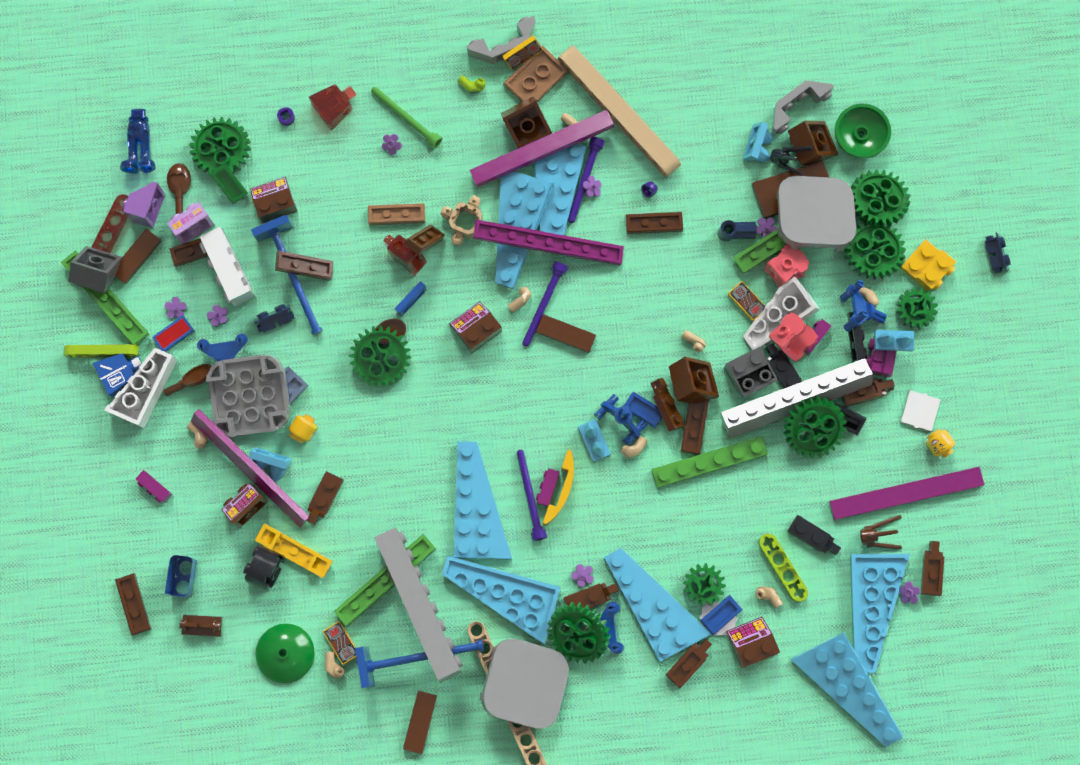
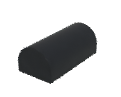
[826,401,867,436]

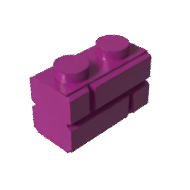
[866,337,897,378]

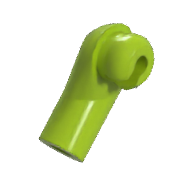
[457,75,485,92]

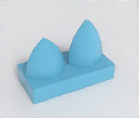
[743,122,774,162]
[874,330,914,352]
[578,419,611,463]
[249,447,292,482]

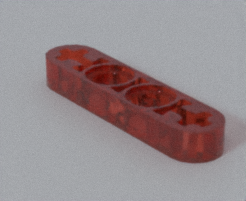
[91,194,128,253]

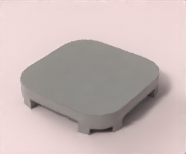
[776,176,856,252]
[206,354,291,437]
[480,639,569,729]

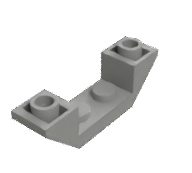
[467,16,535,64]
[771,81,834,136]

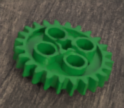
[189,117,251,176]
[851,169,911,228]
[843,220,906,280]
[349,325,411,388]
[783,396,847,459]
[547,602,611,664]

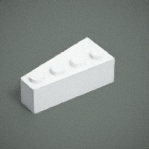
[199,227,255,307]
[104,348,177,429]

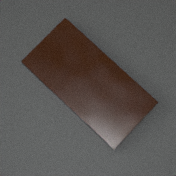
[751,160,829,219]

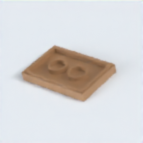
[503,46,569,102]

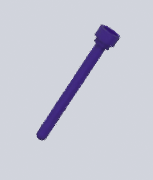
[568,137,605,223]
[522,261,568,347]
[517,449,547,541]

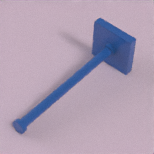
[251,215,323,335]
[355,639,484,688]

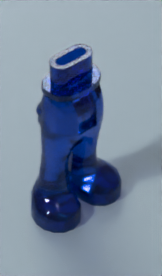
[120,109,156,174]

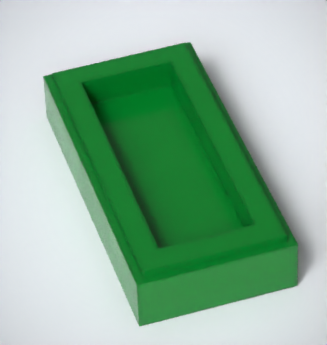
[210,162,248,204]

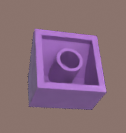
[123,182,165,228]

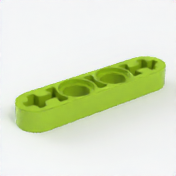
[64,344,139,358]
[758,533,808,602]

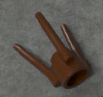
[860,515,902,549]

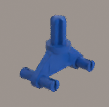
[840,280,887,332]
[197,334,248,362]
[594,394,647,446]
[600,602,624,654]

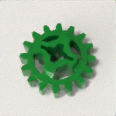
[895,287,938,329]
[683,563,726,606]

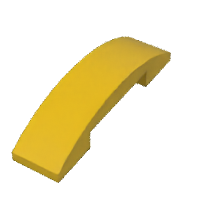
[543,450,574,526]
[255,523,333,578]

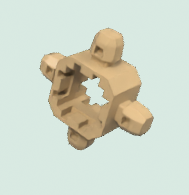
[440,196,483,246]

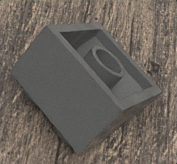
[68,246,122,293]

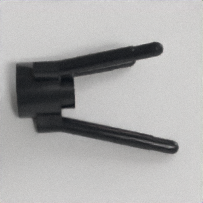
[770,146,813,176]

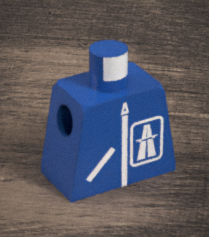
[93,354,142,398]

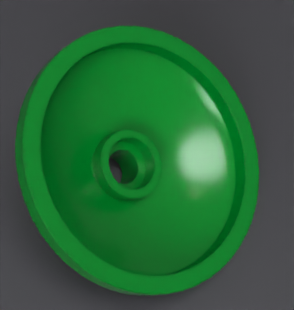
[835,104,891,159]
[255,624,315,683]

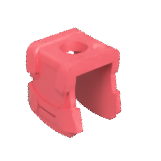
[763,244,809,288]
[769,312,818,361]

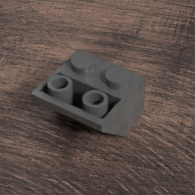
[724,347,778,398]

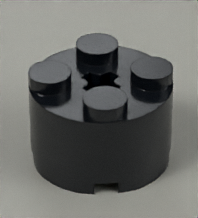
[243,545,285,592]

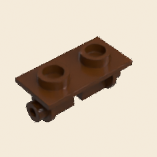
[180,615,222,637]

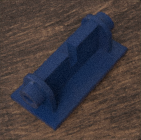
[984,232,1011,274]
[254,304,295,333]

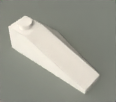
[743,277,820,350]

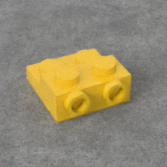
[900,239,956,292]

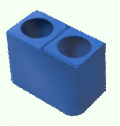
[165,555,197,597]

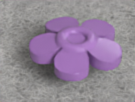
[382,134,402,155]
[583,176,602,197]
[757,218,777,238]
[164,297,187,318]
[207,305,228,326]
[571,564,594,587]
[899,581,920,604]

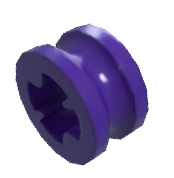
[277,107,295,126]

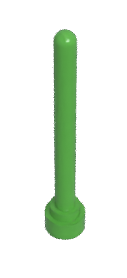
[371,87,443,149]

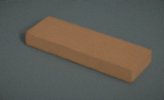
[368,203,425,225]

